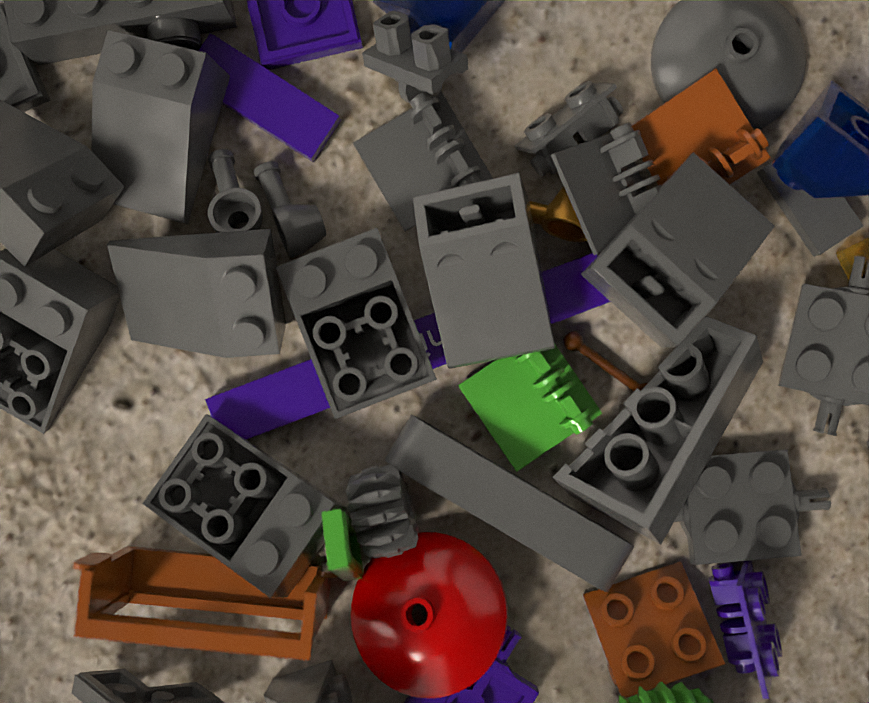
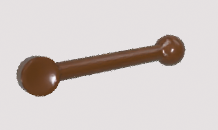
[563,331,648,392]

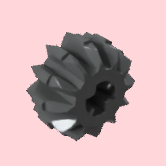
[346,464,419,559]

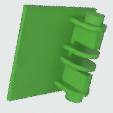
[458,344,602,472]

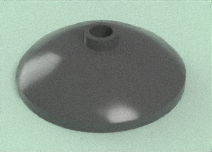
[651,0,806,130]

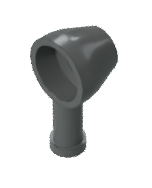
[208,149,263,233]
[254,161,326,258]

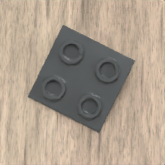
[353,91,493,232]
[551,122,662,255]

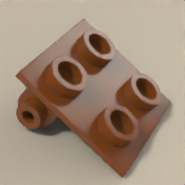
[632,68,771,186]
[583,561,726,698]

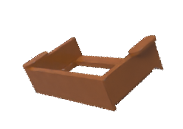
[73,546,337,661]

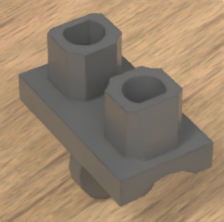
[362,10,468,103]

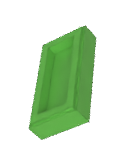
[321,509,364,581]

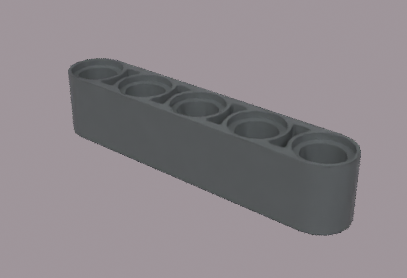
[385,414,634,592]

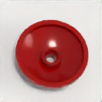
[351,532,508,699]

